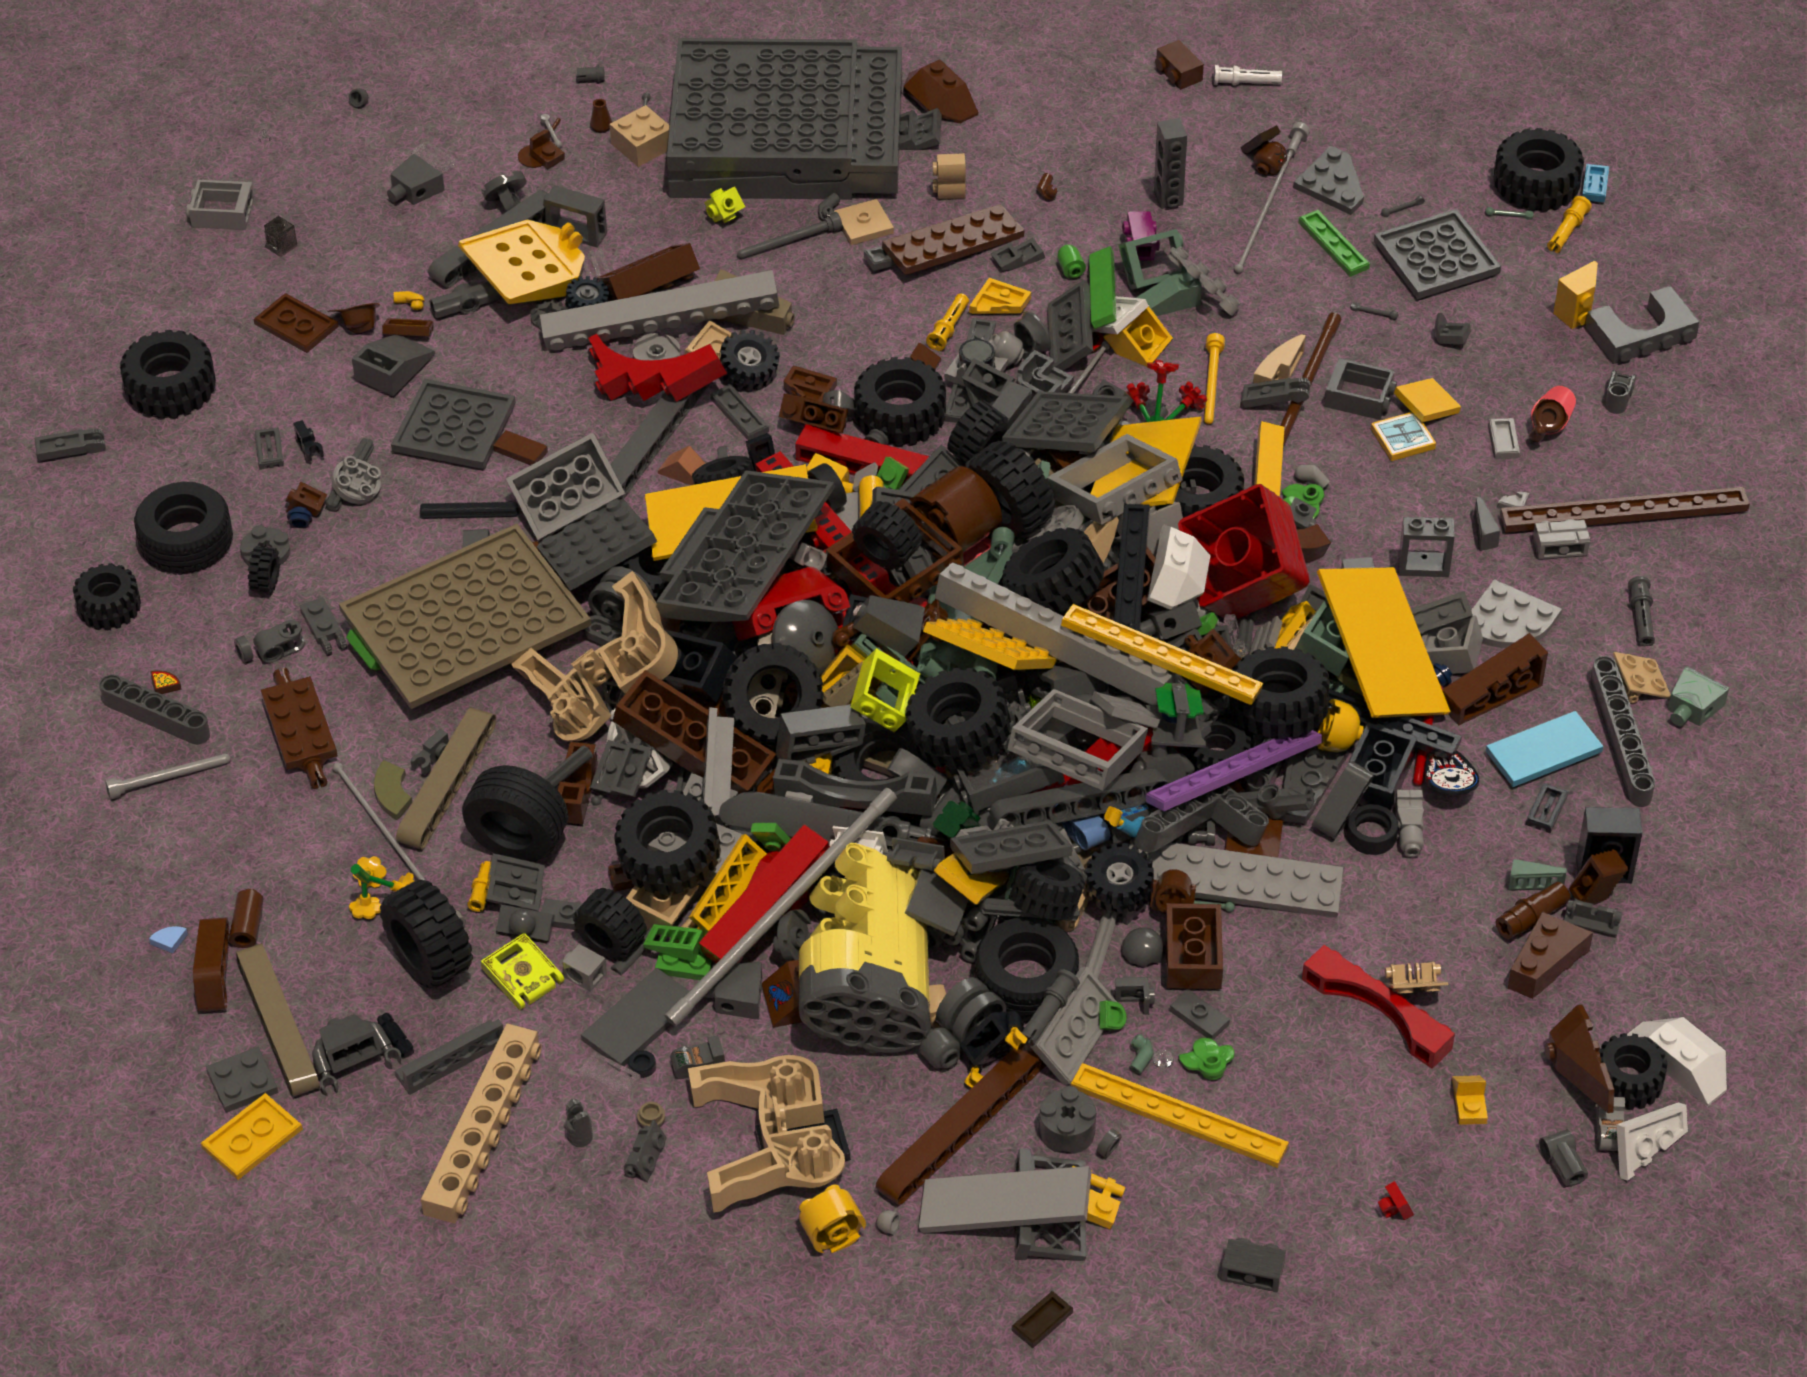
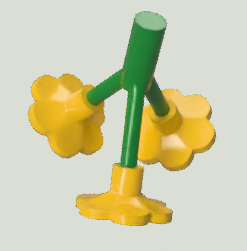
[349,856,415,919]

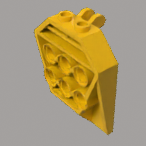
[458,219,585,304]

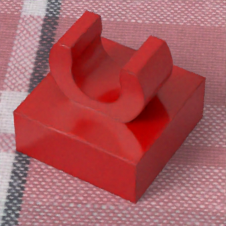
[1378,1181,1414,1220]

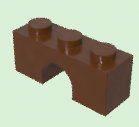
[558,742,598,825]

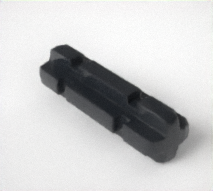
[377,1012,414,1058]

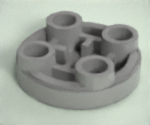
[331,456,381,504]

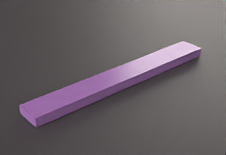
[1146,730,1322,811]

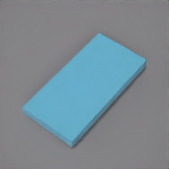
[1486,711,1603,787]

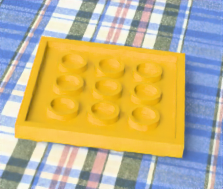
[923,618,1057,670]

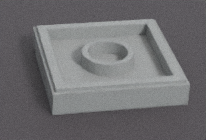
[1091,691,1160,728]

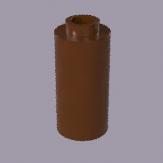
[229,889,264,948]

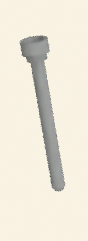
[105,754,231,800]

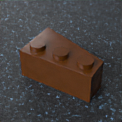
[1507,912,1593,999]

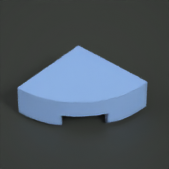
[149,926,188,953]

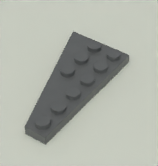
[1279,726,1364,824]

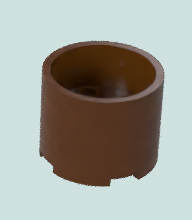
[910,466,1002,559]

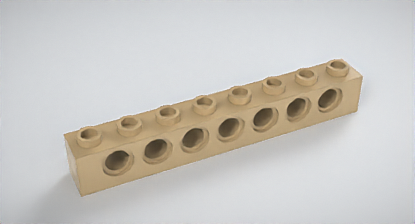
[421,1023,542,1224]

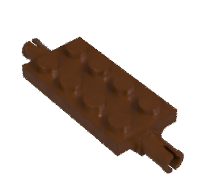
[261,668,338,789]

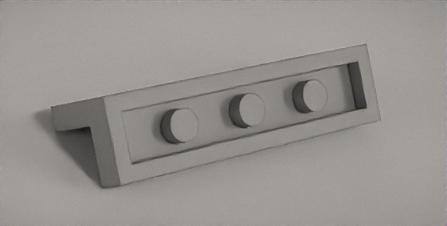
[702,708,734,819]

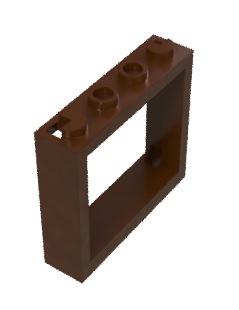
[826,498,964,603]

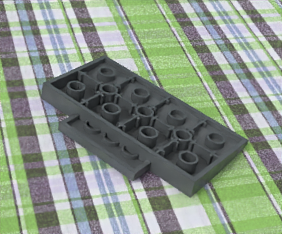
[656,470,835,622]

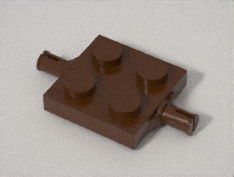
[1184,629,1241,696]

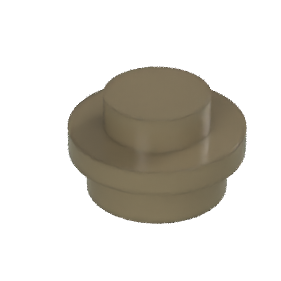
[637,1102,665,1127]

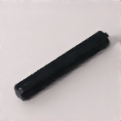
[420,502,518,518]

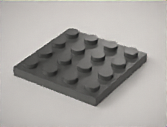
[1374,209,1501,299]
[391,379,516,469]
[1002,391,1130,453]
[537,498,658,591]

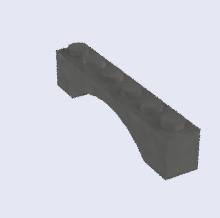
[773,759,937,816]

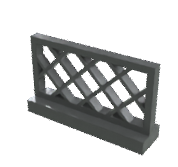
[1014,1148,1086,1261]

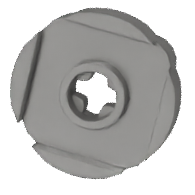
[633,333,680,360]

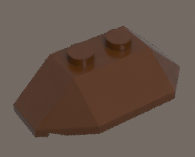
[903,59,978,123]

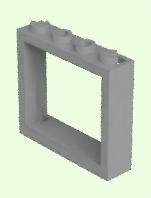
[1047,434,1182,525]
[1007,689,1148,791]

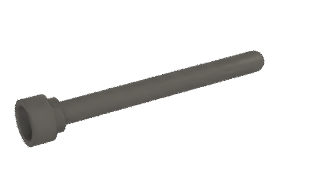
[737,212,843,259]

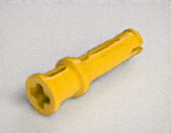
[1547,196,1592,253]
[926,294,970,351]

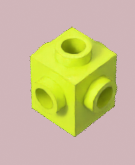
[704,186,745,223]

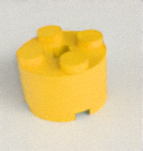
[799,1184,866,1253]

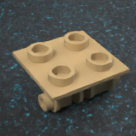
[1613,652,1671,703]
[1384,962,1448,993]

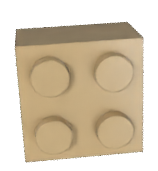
[609,105,670,167]

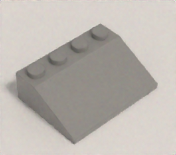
[506,433,626,542]

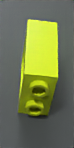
[850,648,920,732]

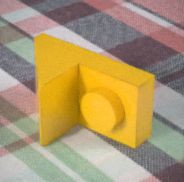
[1452,1075,1488,1125]

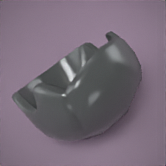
[1122,927,1166,968]

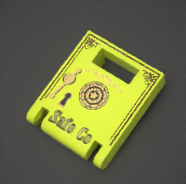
[481,934,564,1010]

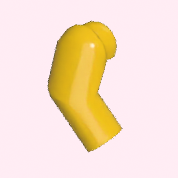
[393,291,425,310]

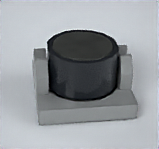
[944,337,1008,386]

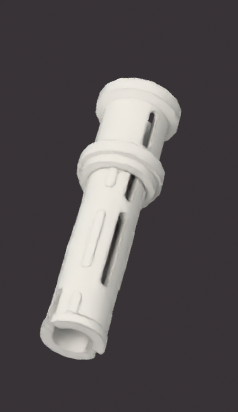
[1214,65,1282,86]

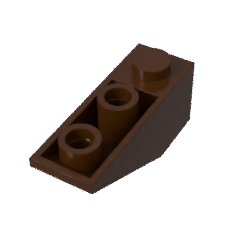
[779,393,848,433]

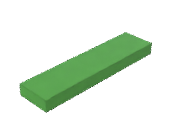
[1298,210,1370,277]

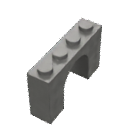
[1585,286,1699,364]

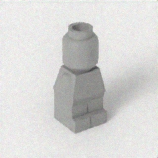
[1395,790,1424,857]

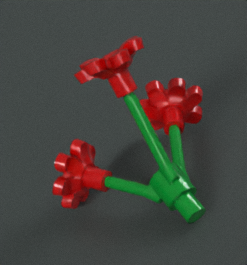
[1126,360,1207,422]

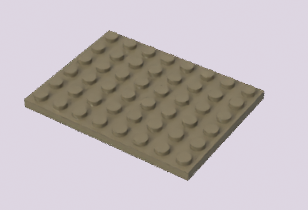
[339,524,591,709]

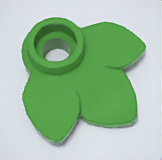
[1282,484,1325,519]
[1179,1038,1235,1080]

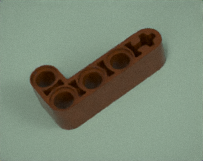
[193,917,230,1012]

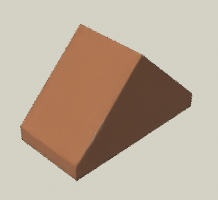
[658,446,706,485]

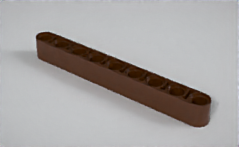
[875,1043,1047,1206]

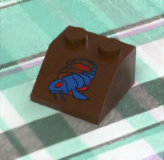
[762,959,802,1028]

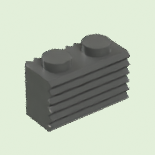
[1221,1238,1286,1292]

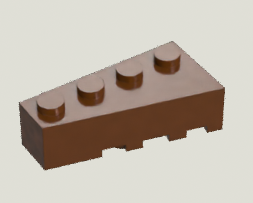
[1443,633,1548,726]

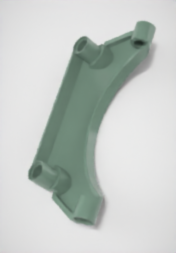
[917,527,1014,680]

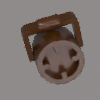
[1150,869,1196,914]

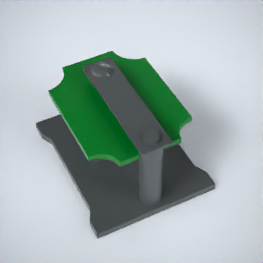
[1146,683,1206,748]

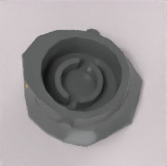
[1014,311,1051,360]

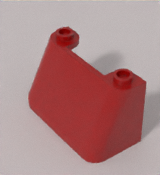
[732,567,850,642]

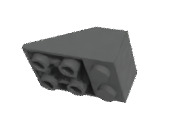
[352,335,435,396]

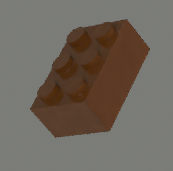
[1165,903,1223,989]

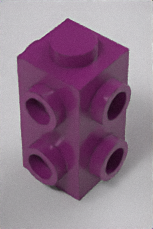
[1122,211,1160,260]

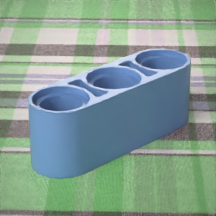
[1054,800,1110,850]

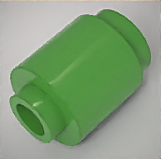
[1057,245,1086,278]

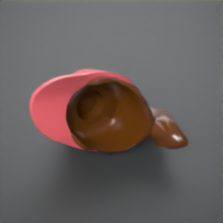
[1529,386,1576,442]

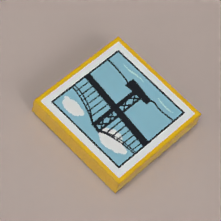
[1371,412,1436,461]

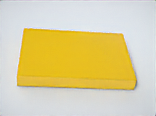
[201,1093,303,1180]

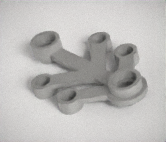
[1168,247,1241,316]

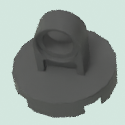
[481,171,527,211]

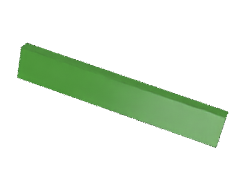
[1089,246,1116,329]

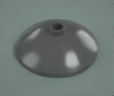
[772,600,840,675]

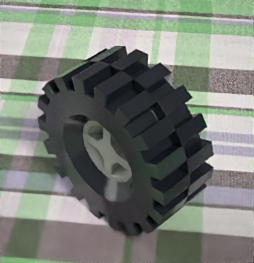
[718,330,780,392]
[1086,843,1154,913]

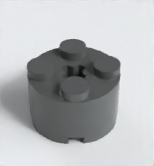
[1039,1086,1097,1154]

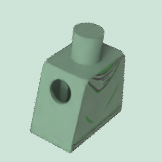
[1668,666,1729,726]

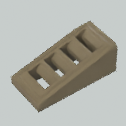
[823,661,863,707]

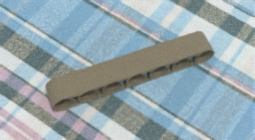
[396,707,496,850]
[236,943,320,1097]

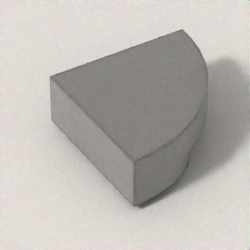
[1497,492,1529,509]

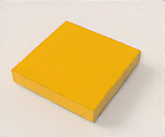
[1394,378,1461,422]

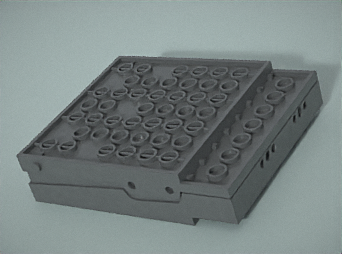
[667,38,902,200]

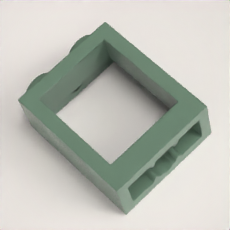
[1118,229,1187,290]

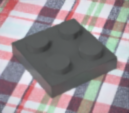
[206,1046,279,1113]

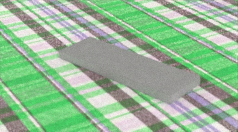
[919,1166,1092,1233]

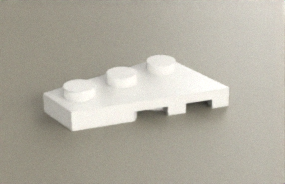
[1617,1102,1688,1181]

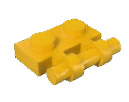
[1072,1165,1125,1229]

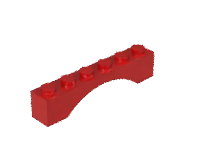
[1302,945,1455,1069]

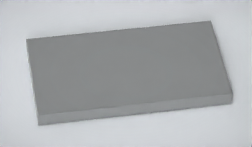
[1030,966,1117,1085]

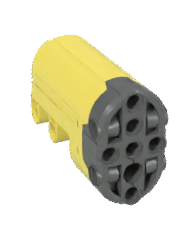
[799,843,931,1054]

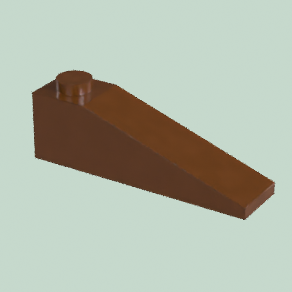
[1545,1004,1614,1113]

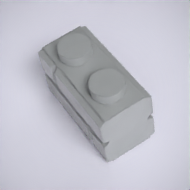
[1533,519,1590,559]

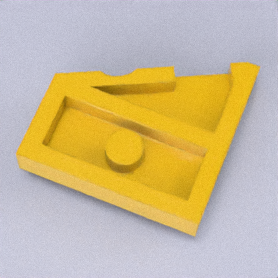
[969,278,1031,314]

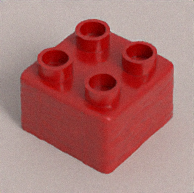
[1178,484,1310,621]

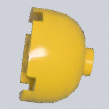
[1317,699,1363,753]

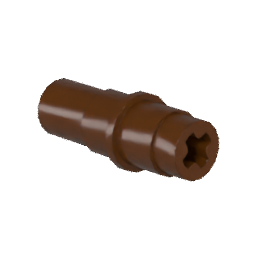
[1495,882,1570,939]

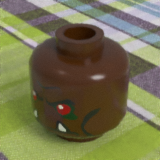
[1254,141,1288,175]

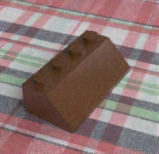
[597,243,700,301]

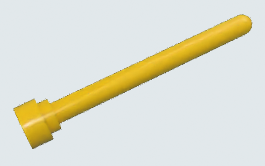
[1204,333,1225,425]

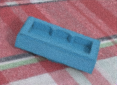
[1582,164,1609,203]

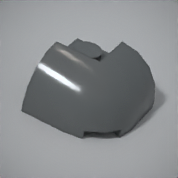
[1017,350,1074,399]

